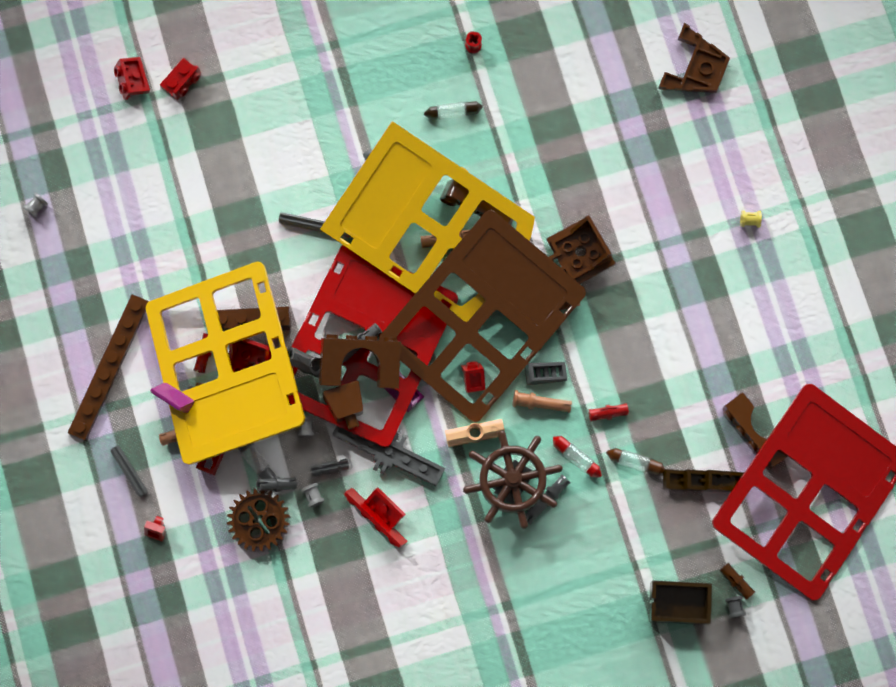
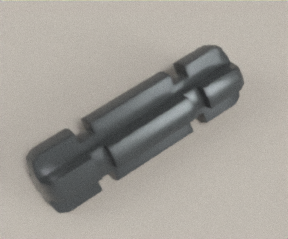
[311,459,349,476]

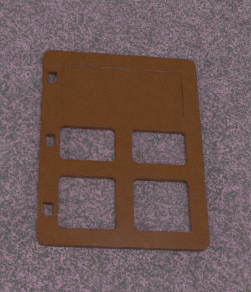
[379,210,586,422]

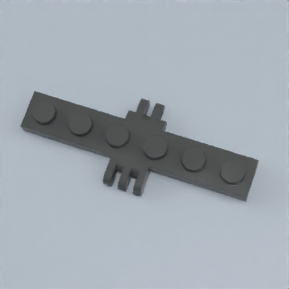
[332,426,445,486]

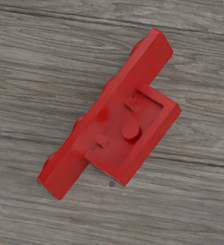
[344,488,408,548]

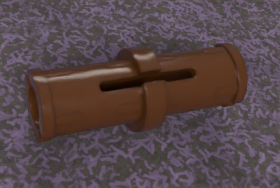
[719,562,756,600]

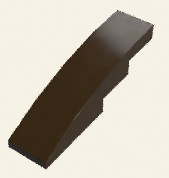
[663,469,744,492]

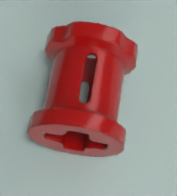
[465,31,482,54]

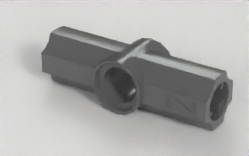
[287,347,320,378]

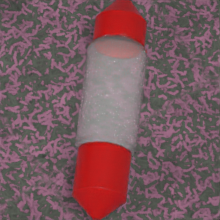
[553,436,602,478]

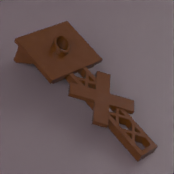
[544,215,616,284]

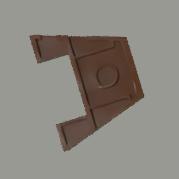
[658,23,730,93]

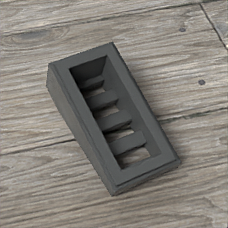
[525,362,567,385]

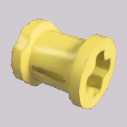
[740,211,762,228]

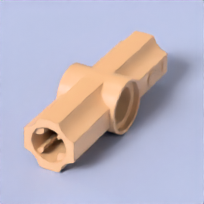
[445,419,505,448]

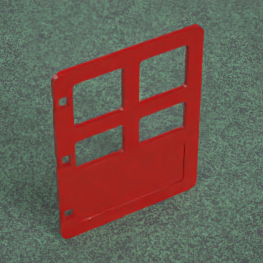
[288,245,458,447]
[712,384,896,600]

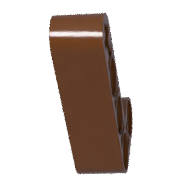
[440,179,513,225]

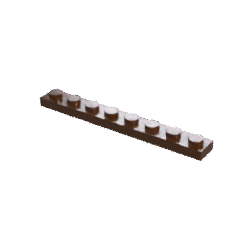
[67,294,149,441]

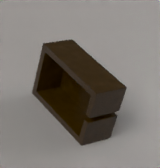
[649,580,712,625]

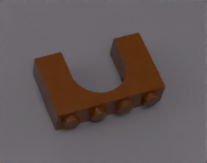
[319,334,401,389]

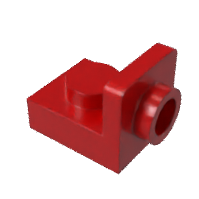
[461,361,486,393]

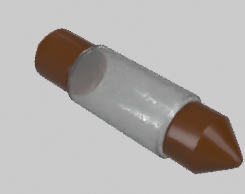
[606,448,665,476]

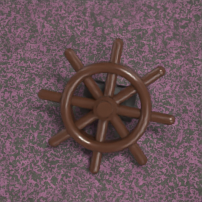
[463,430,563,529]

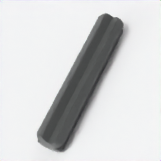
[110,445,148,497]

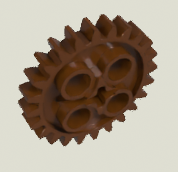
[227,488,291,552]

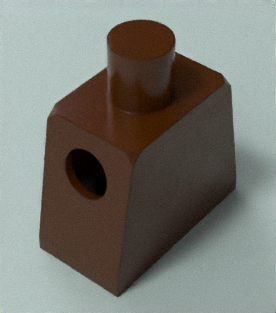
[322,380,363,430]

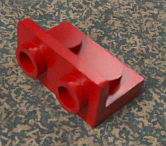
[114,57,150,100]
[159,57,201,100]

